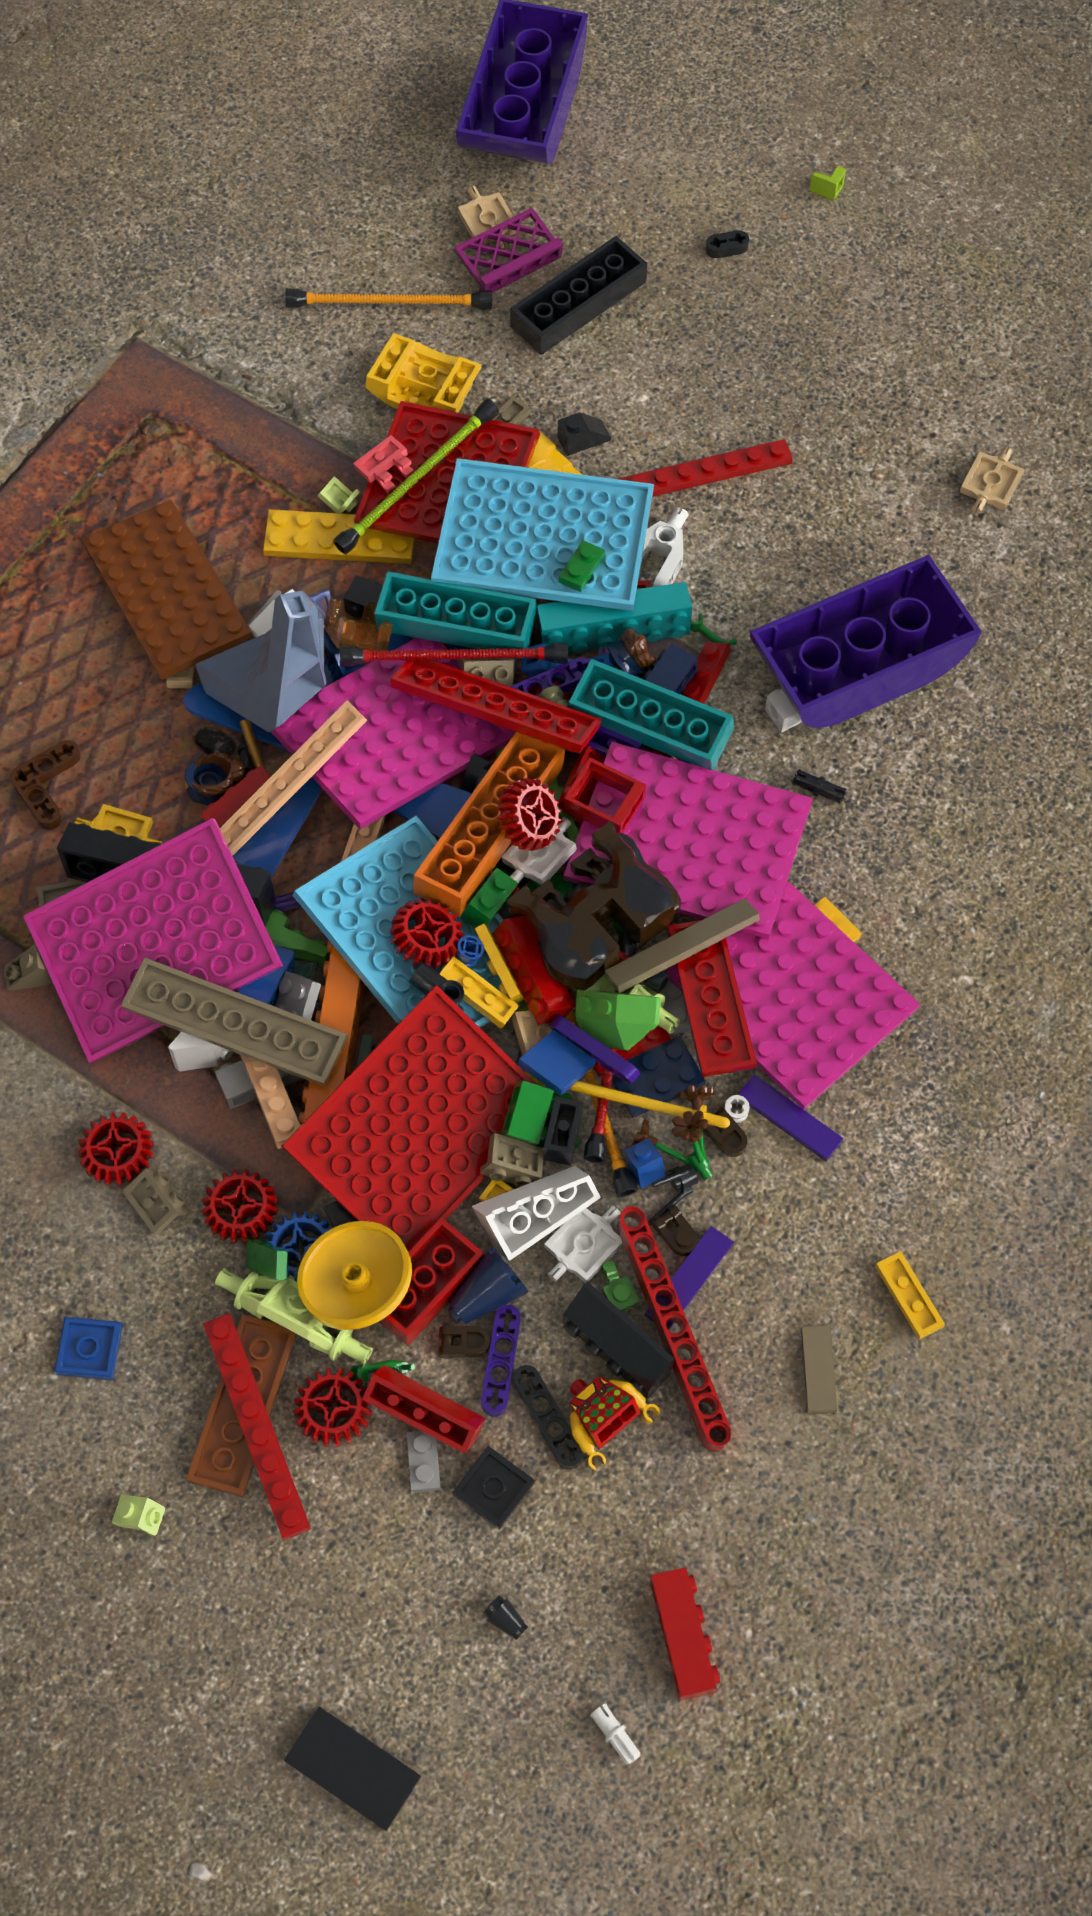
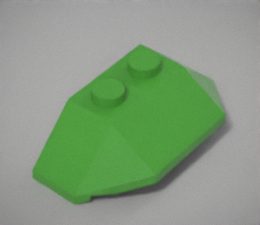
[575,989,661,1050]

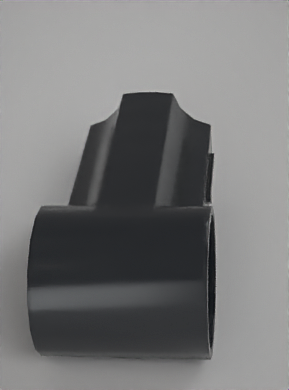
[408,962,464,1006]

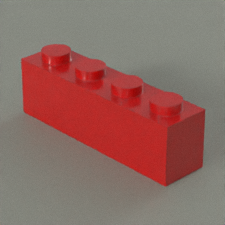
[492,916,576,1025]
[362,1365,486,1454]
[650,1567,720,1702]

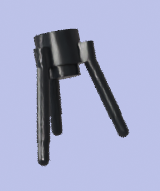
[636,1164,698,1225]

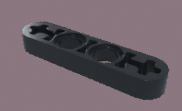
[514,1365,582,1470]

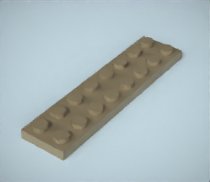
[121,957,348,1087]

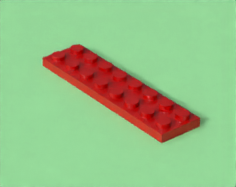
[390,659,601,754]

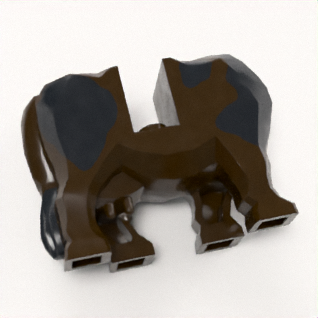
[507,821,681,990]

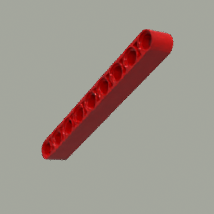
[617,1206,732,1452]

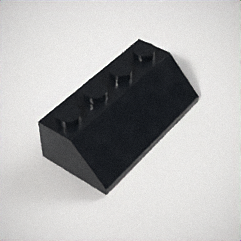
[563,1281,674,1399]

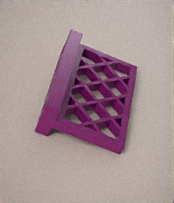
[454,208,563,293]

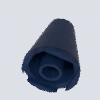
[448,1247,529,1324]

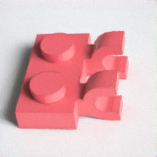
[353,435,414,493]

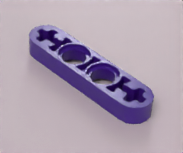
[510,658,590,697]
[549,1015,640,1085]
[481,1305,521,1417]

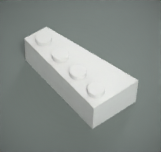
[472,1166,601,1261]

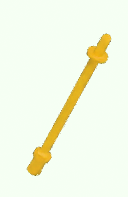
[519,1066,730,1128]

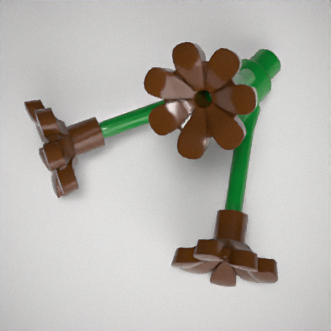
[630,1086,714,1180]

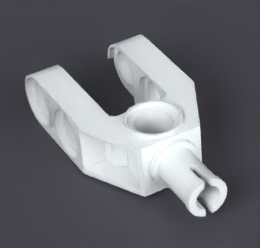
[642,507,688,587]

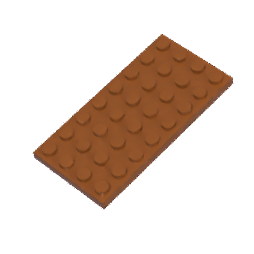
[82,499,253,680]

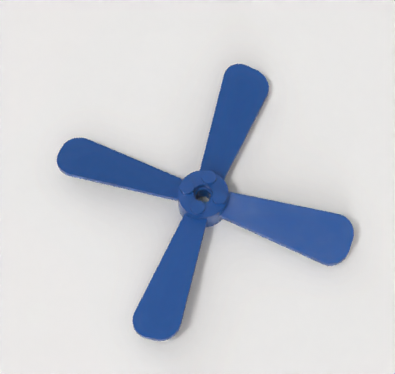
[183,633,471,876]

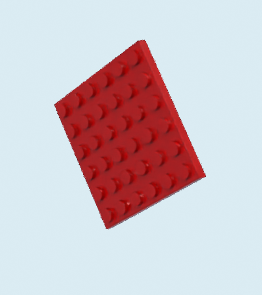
[354,401,540,544]

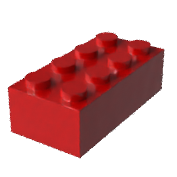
[379,1217,484,1346]

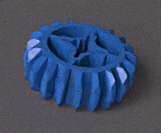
[265,1211,333,1282]

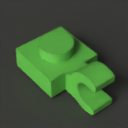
[601,1260,640,1312]

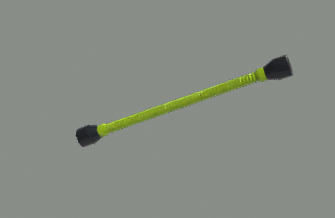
[333,398,499,555]

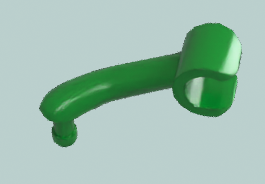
[690,614,737,646]
[350,1360,415,1382]

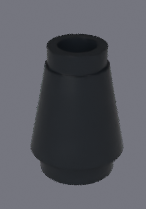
[483,1595,528,1640]

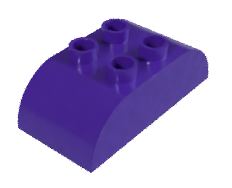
[456,0,588,164]
[750,555,982,728]

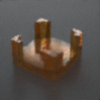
[324,599,393,652]

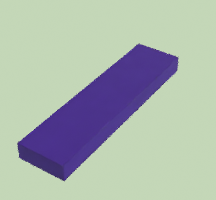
[738,1074,843,1162]
[645,1226,734,1331]

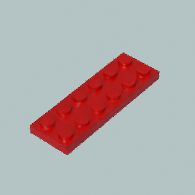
[667,920,757,1077]

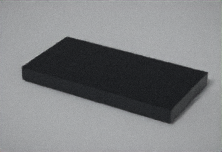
[284,1707,421,1832]

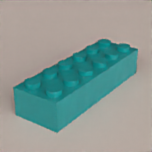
[374,572,537,658]
[536,582,692,654]
[569,659,734,770]

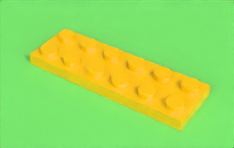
[263,509,414,564]

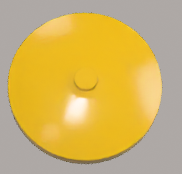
[297,1221,412,1330]

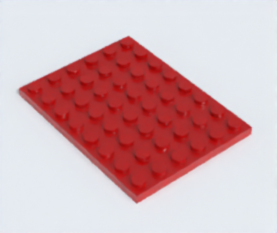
[281,985,537,1252]

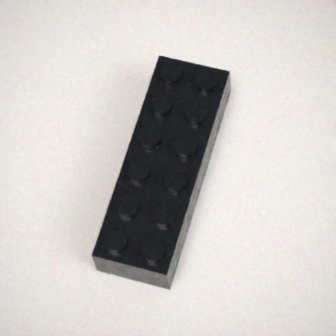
[510,236,647,355]

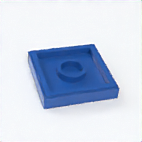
[518,1029,596,1096]
[54,1317,123,1381]

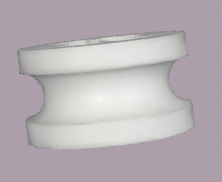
[724,1095,750,1123]

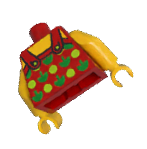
[569,1377,660,1471]

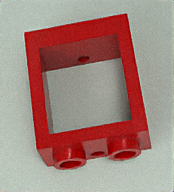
[562,757,646,833]

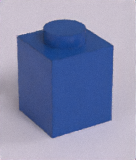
[624,1138,666,1189]

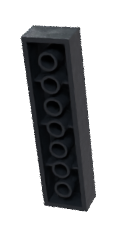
[57,822,276,927]

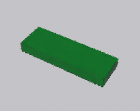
[246,1239,287,1280]

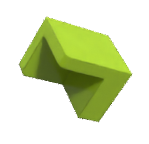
[809,166,846,200]

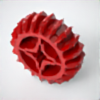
[496,778,563,851]
[390,897,464,970]
[78,1112,154,1187]
[202,1168,278,1244]
[293,1367,372,1447]

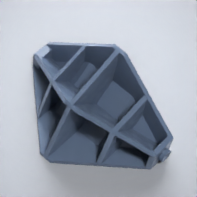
[195,590,326,732]

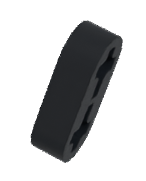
[706,230,749,258]

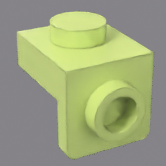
[317,476,360,514]
[112,1494,165,1535]

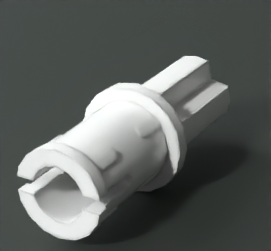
[590,1703,640,1765]

